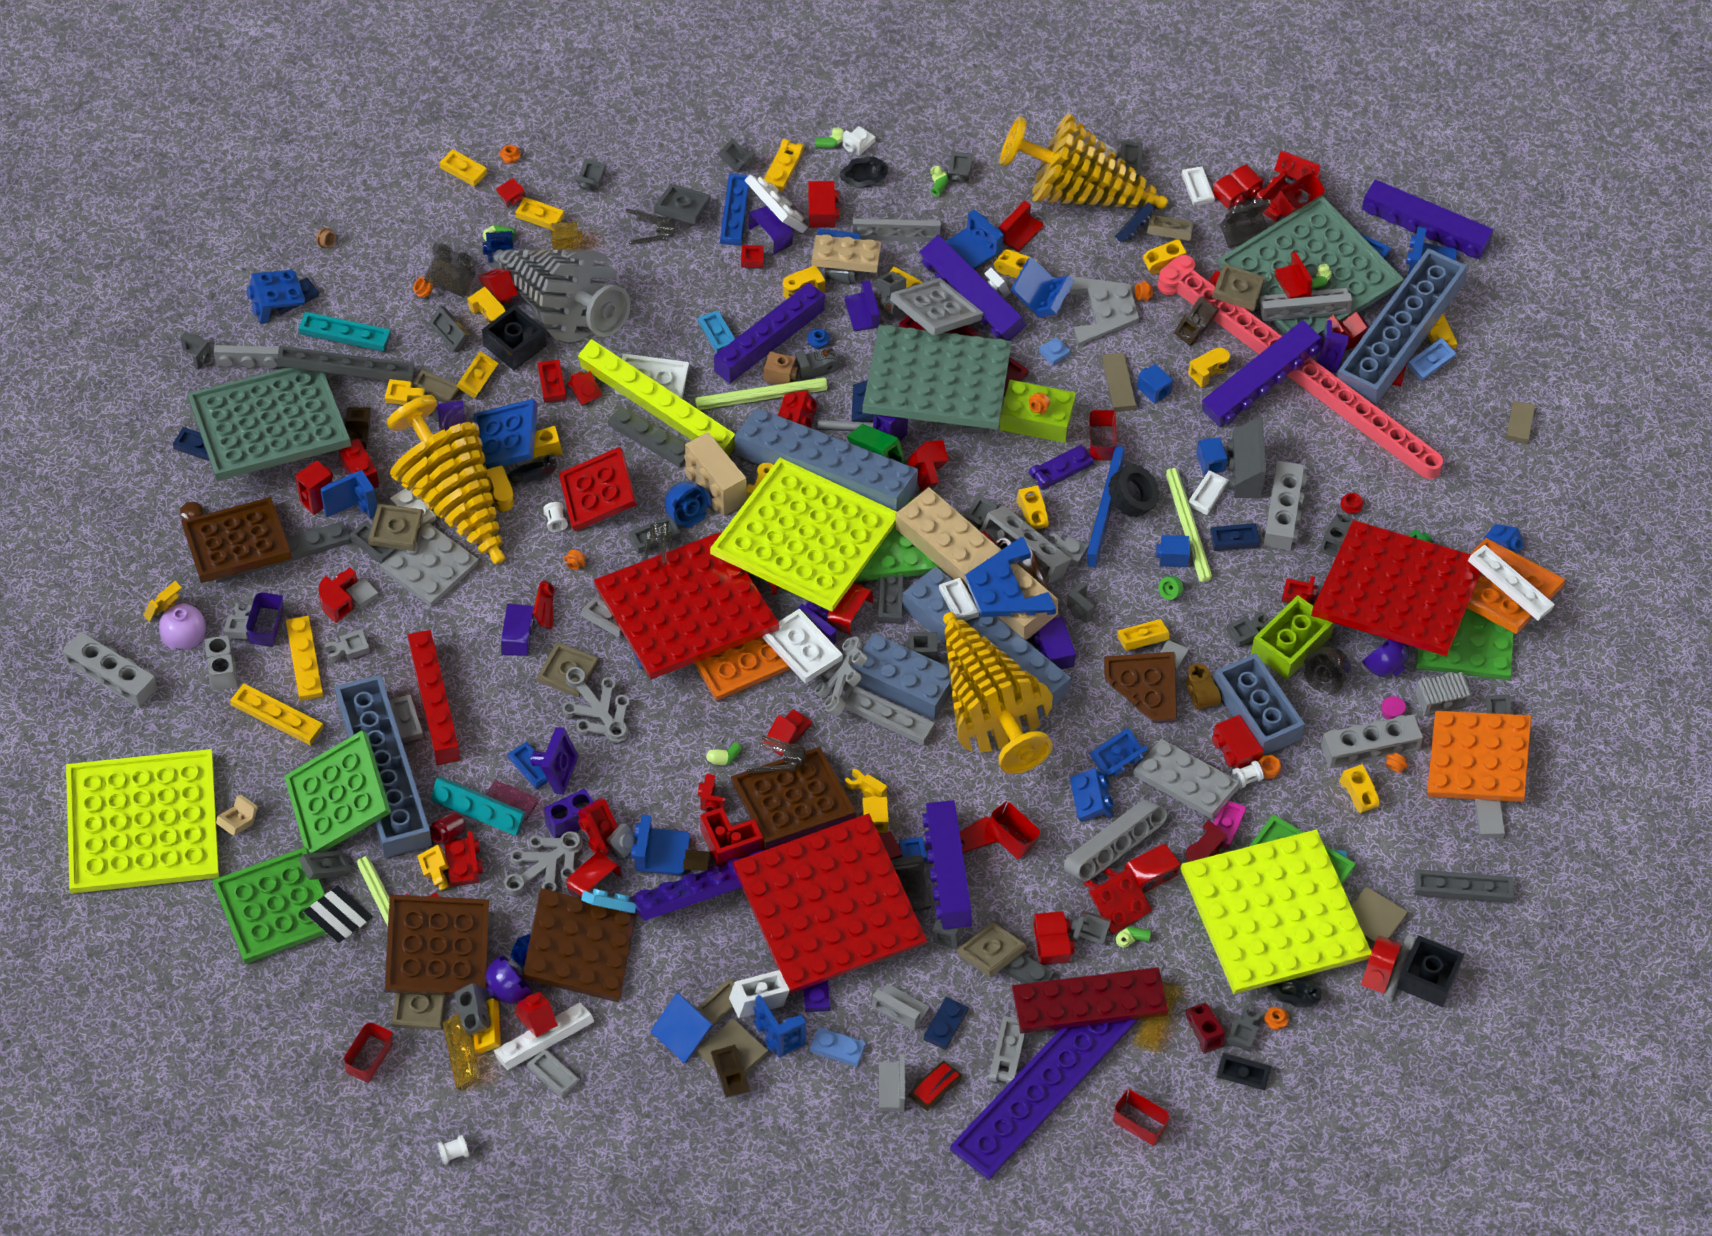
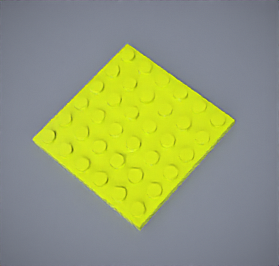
[710,457,897,612]
[66,749,219,894]
[1180,830,1371,994]

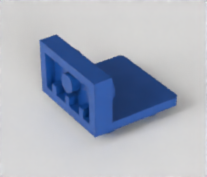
[320,470,377,519]
[753,994,806,1058]

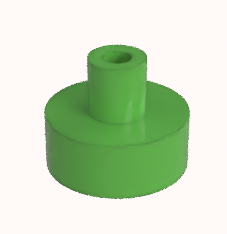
[1158,576,1183,600]

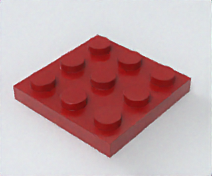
[559,447,637,532]

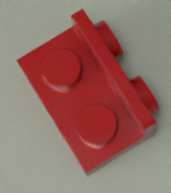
[1256,172,1303,222]
[444,830,483,887]

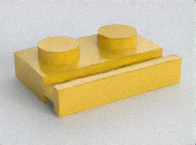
[143,581,182,622]

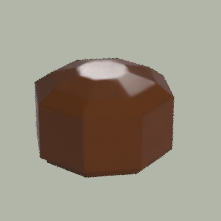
[180,501,203,521]

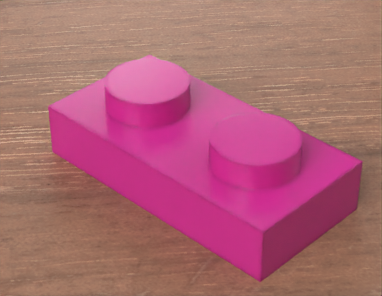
[1213,801,1246,850]

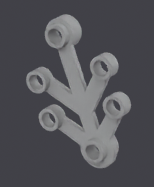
[815,636,867,717]
[562,667,629,743]
[504,831,583,896]

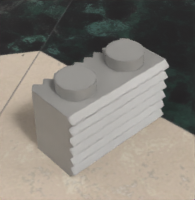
[1415,672,1472,715]

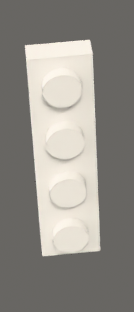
[1468,545,1555,621]
[494,1003,594,1070]

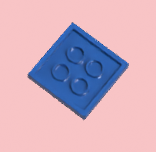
[473,399,538,469]

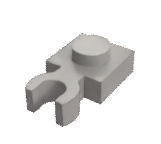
[1050,533,1088,566]
[223,604,252,639]
[325,629,370,662]

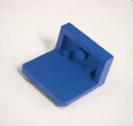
[945,209,1003,270]
[1406,227,1457,275]
[1012,258,1074,318]
[246,270,305,324]
[631,814,690,876]

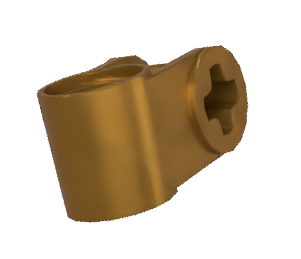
[1185,663,1221,711]

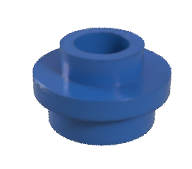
[807,329,830,349]

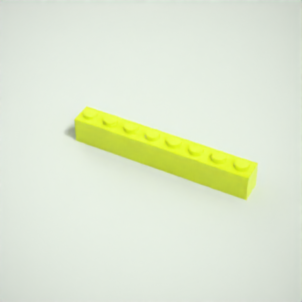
[578,339,735,456]

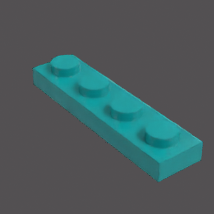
[298,312,391,352]
[430,776,526,836]

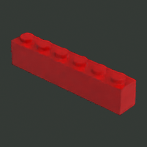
[407,630,460,765]

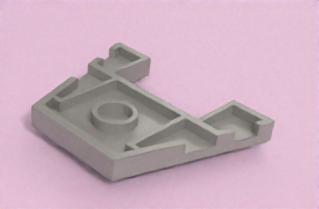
[1061,275,1139,347]

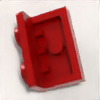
[1274,151,1322,181]
[778,390,818,428]
[577,797,618,856]

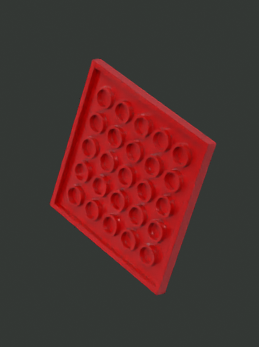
[1311,520,1482,657]
[594,532,780,680]
[733,813,927,994]

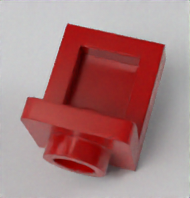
[496,178,525,207]
[567,371,602,406]
[1281,576,1318,603]
[698,774,725,812]

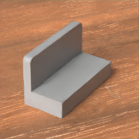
[872,984,929,1031]
[879,1054,905,1112]

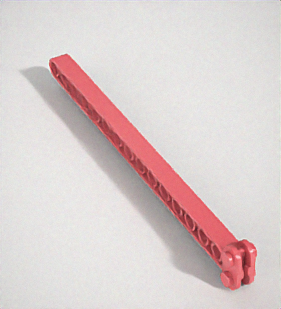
[1157,255,1443,479]

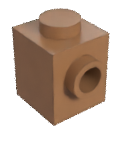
[764,352,799,385]

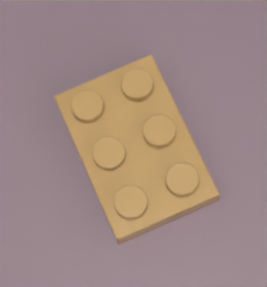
[811,235,881,273]

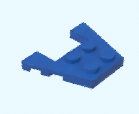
[965,537,1056,617]

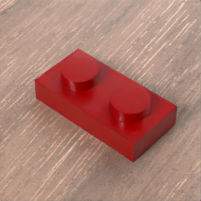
[537,360,566,403]

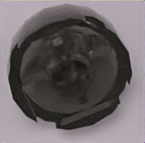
[1304,647,1352,695]

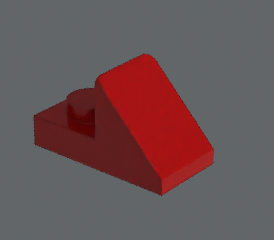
[763,709,812,757]

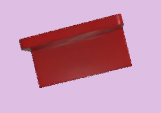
[999,200,1043,252]
[1275,252,1312,299]

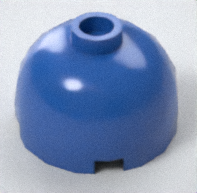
[664,481,711,528]

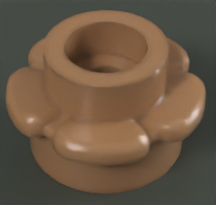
[316,227,336,248]

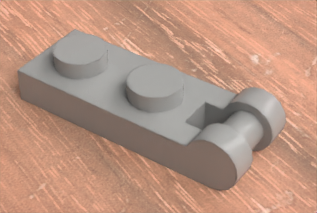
[989,1016,1025,1085]

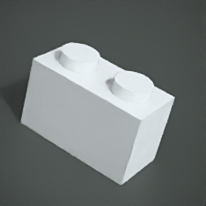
[729,970,790,1018]

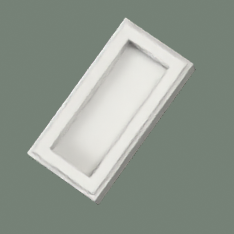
[1181,166,1215,206]
[1188,470,1229,515]
[939,578,979,621]

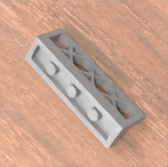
[853,218,941,242]
[1259,288,1352,321]

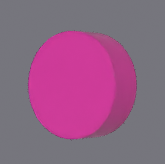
[1381,696,1406,719]

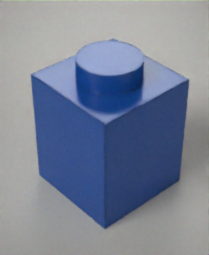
[1137,363,1173,404]
[1196,437,1227,475]
[1156,535,1190,567]

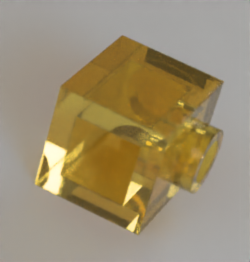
[551,222,583,250]

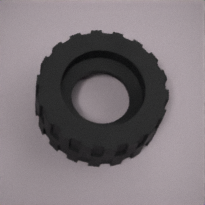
[1108,464,1160,518]

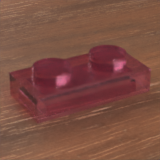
[486,780,538,822]

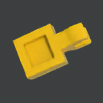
[384,379,425,405]
[845,769,887,798]
[417,845,450,892]

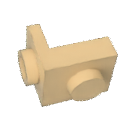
[216,795,257,836]

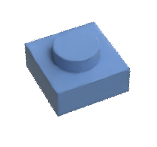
[1039,337,1070,366]

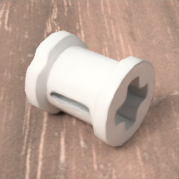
[543,502,568,532]
[1232,761,1264,789]
[437,1135,469,1165]

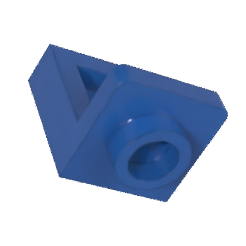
[1483,524,1524,554]

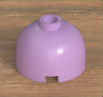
[159,603,207,650]

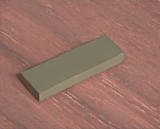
[1101,352,1136,412]

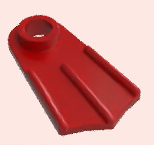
[533,580,555,629]
[960,816,998,853]

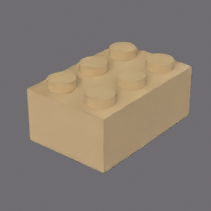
[684,432,747,516]

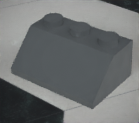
[1227,417,1266,498]

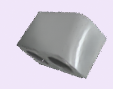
[204,635,238,690]

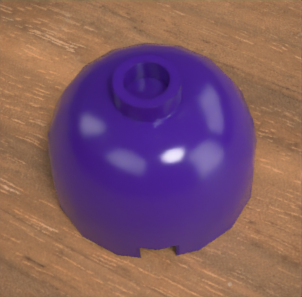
[1362,639,1409,677]
[485,954,533,1004]

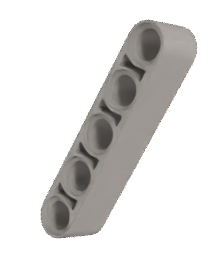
[1064,800,1167,881]

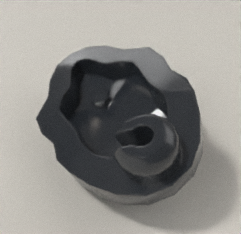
[839,156,888,187]
[507,454,557,483]
[1267,978,1322,1008]

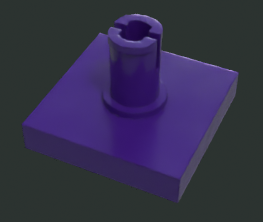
[530,727,579,795]

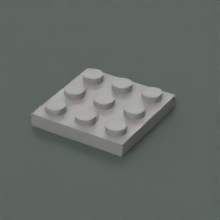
[890,278,983,336]
[380,523,479,607]

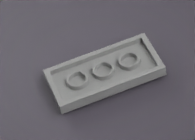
[1133,739,1240,819]

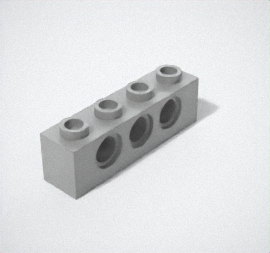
[1263,461,1307,550]
[980,506,1072,584]
[63,632,157,708]
[1321,714,1423,769]

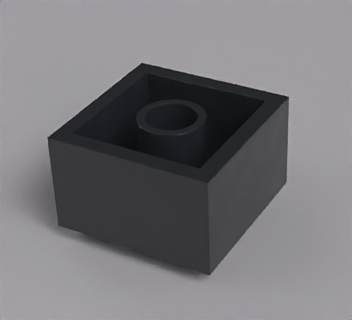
[482,305,546,371]
[1397,935,1465,1007]

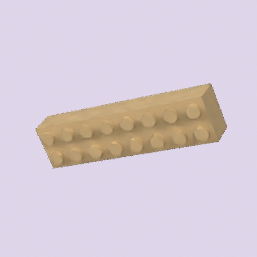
[895,487,1058,640]

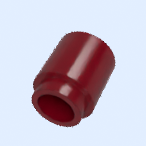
[429,812,465,844]

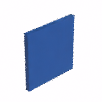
[650,992,713,1063]

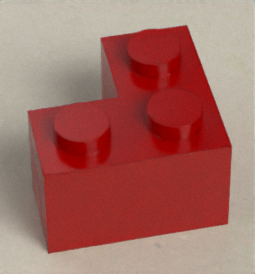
[700,807,763,867]

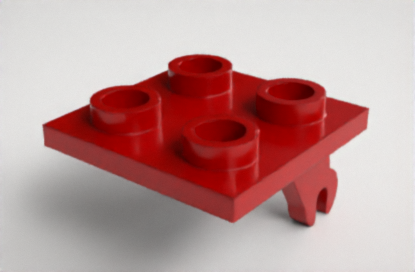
[1084,868,1152,935]

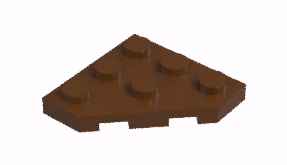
[1104,652,1177,723]

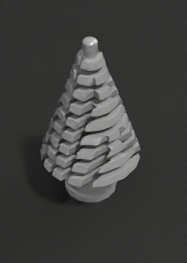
[493,250,631,343]

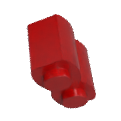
[1213,164,1263,210]
[1033,911,1075,965]

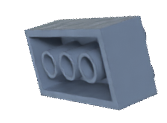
[852,633,953,720]
[1214,653,1305,755]

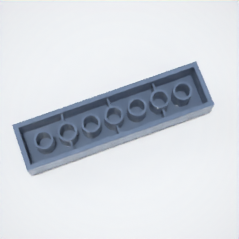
[1338,248,1467,405]
[735,408,918,512]
[902,566,1071,718]
[334,675,432,858]

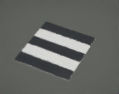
[303,885,373,944]

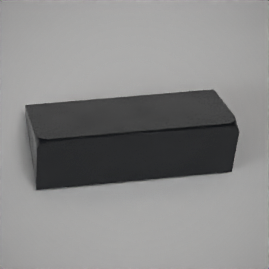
[1216,1052,1272,1091]

